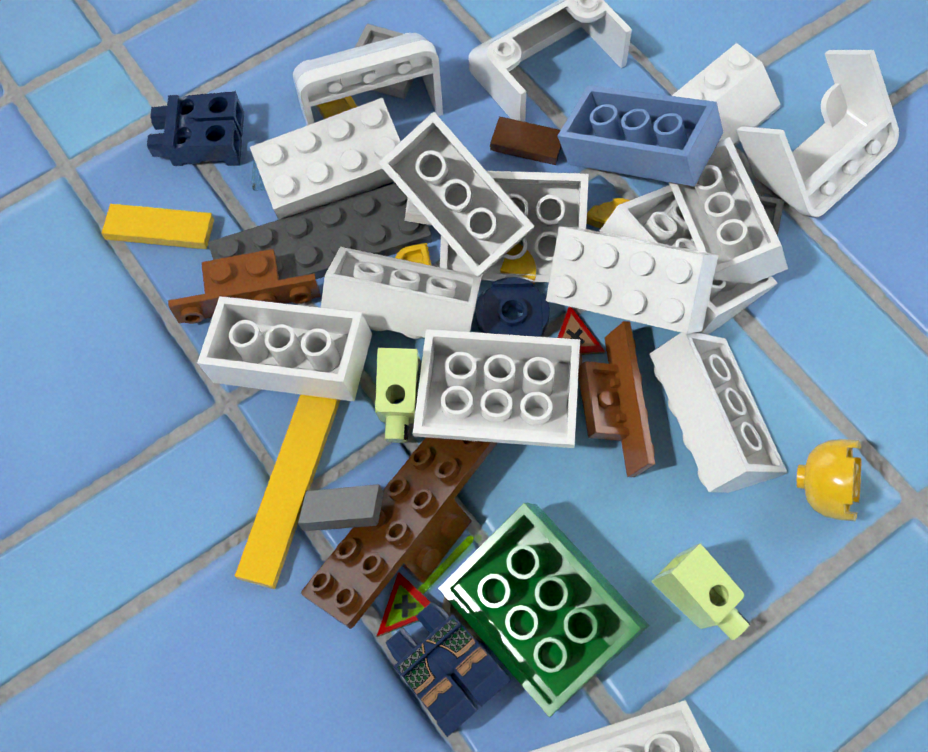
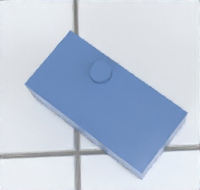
[558,85,723,187]

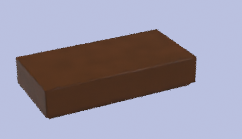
[490,116,562,165]

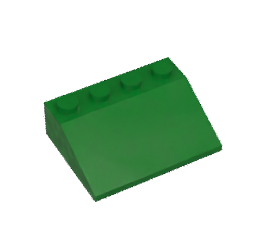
[438,502,649,717]

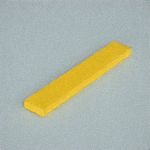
[235,394,341,589]

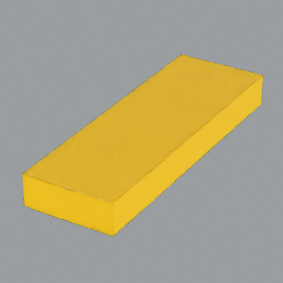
[101,203,214,249]

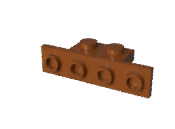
[168,249,321,324]
[578,321,655,478]

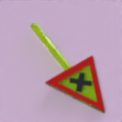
[376,535,474,637]

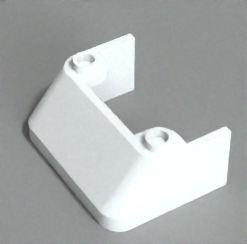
[469,0,632,122]
[293,33,443,125]
[736,50,899,217]

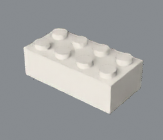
[250,98,401,219]
[378,112,534,277]
[546,226,718,334]
[197,296,372,401]

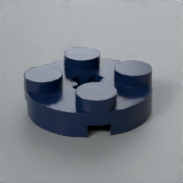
[476,277,550,337]

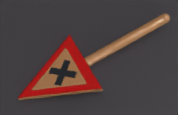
[557,306,605,408]

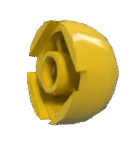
[796,439,862,521]

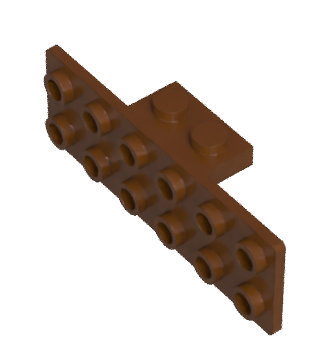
[301,437,497,629]

